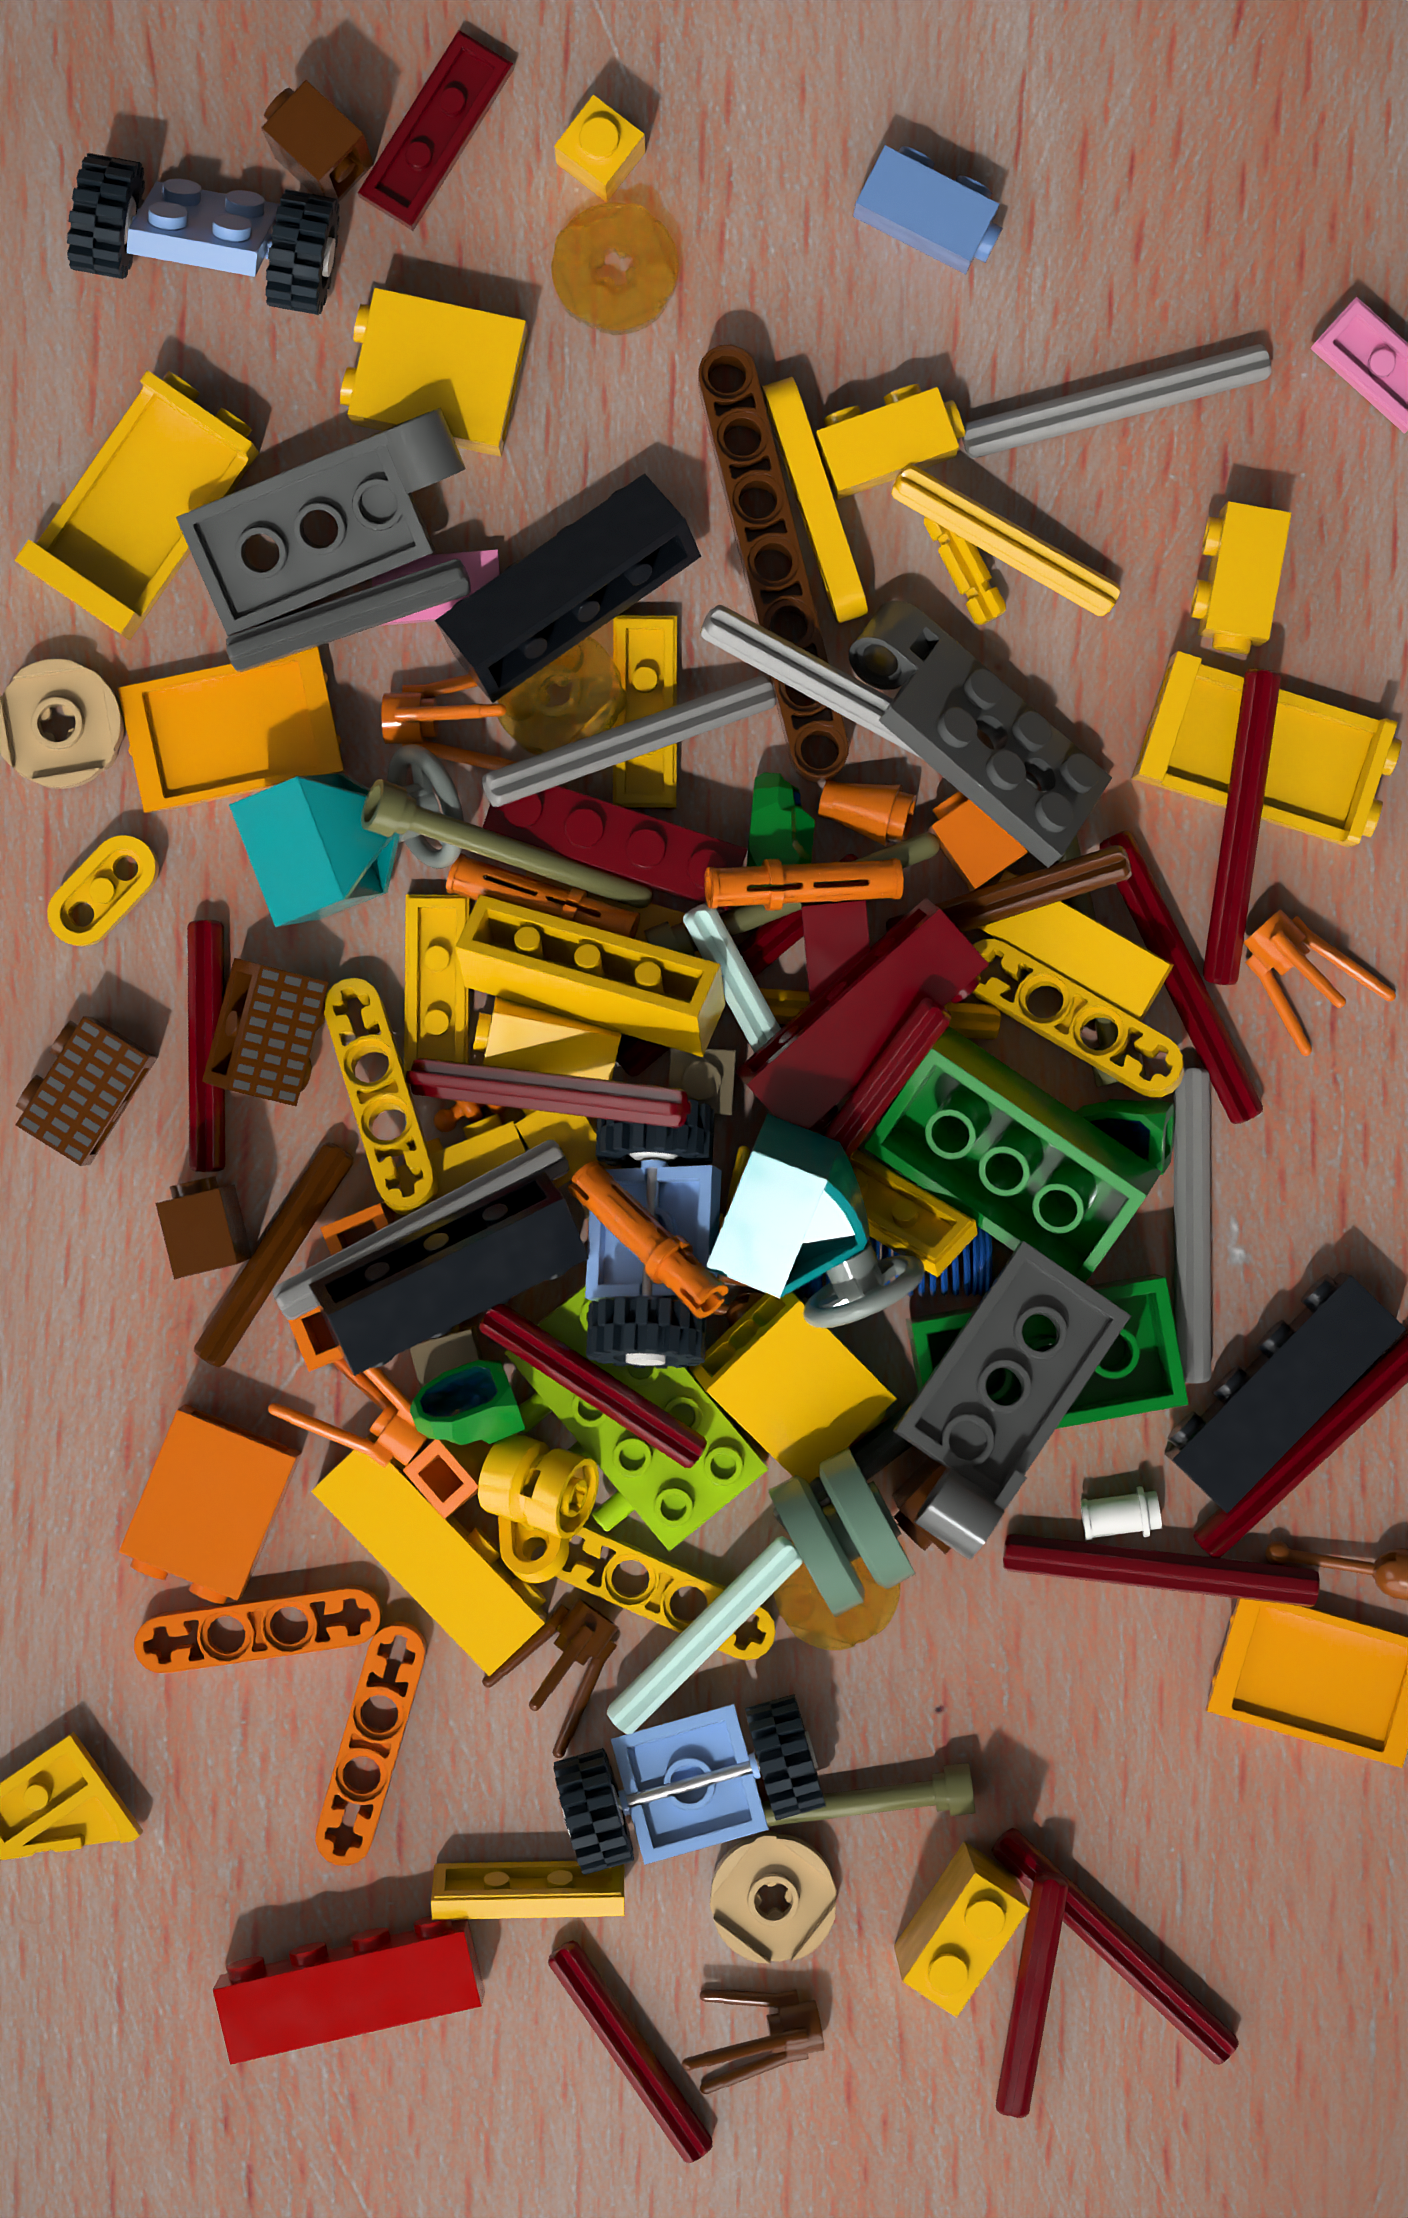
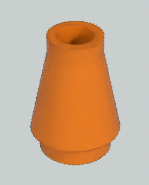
[818,780,916,847]

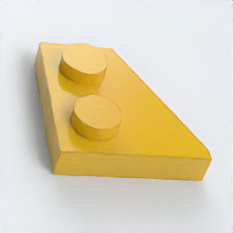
[0,1731,143,1861]

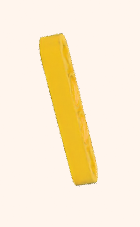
[761,376,868,624]
[972,939,1184,1098]
[324,978,439,1215]
[544,1524,776,1660]

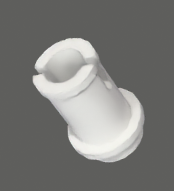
[1080,1486,1162,1540]

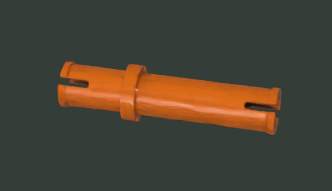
[446,853,640,939]
[705,858,904,911]
[568,1161,728,1318]

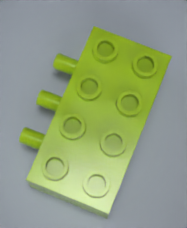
[505,1284,769,1551]

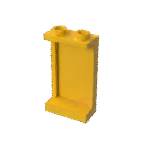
[14,370,259,641]
[1131,651,1402,848]

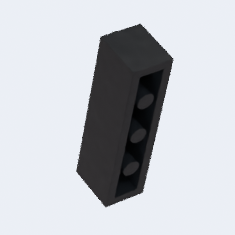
[435,473,701,703]
[309,1168,589,1376]
[1164,1272,1406,1513]

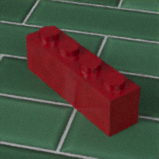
[482,786,748,913]
[735,897,989,1132]

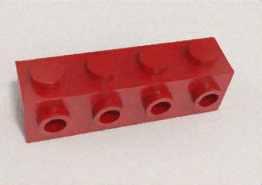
[213,1915,485,2065]

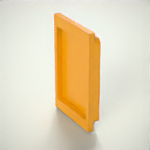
[118,646,345,813]
[1205,1599,1408,1768]

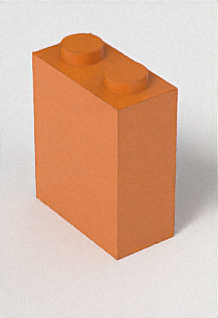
[119,1404,302,1604]

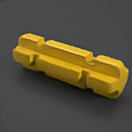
[924,517,1006,625]

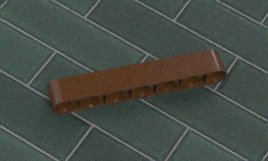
[698,344,849,783]

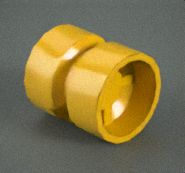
[478,1433,599,1539]

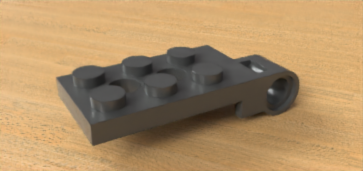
[176,408,466,637]
[849,600,1112,868]
[893,1241,1131,1560]

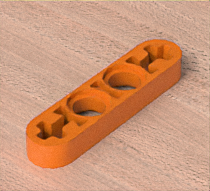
[134,1585,383,1674]
[315,1621,427,1866]

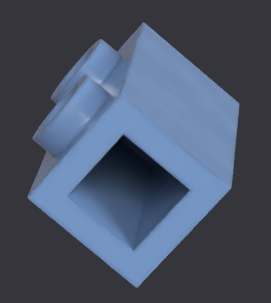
[853,145,1003,275]

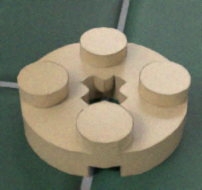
[0,659,124,789]
[710,1831,836,1964]

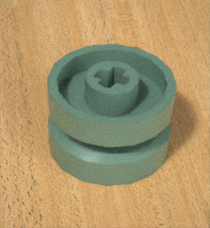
[768,1447,916,1617]

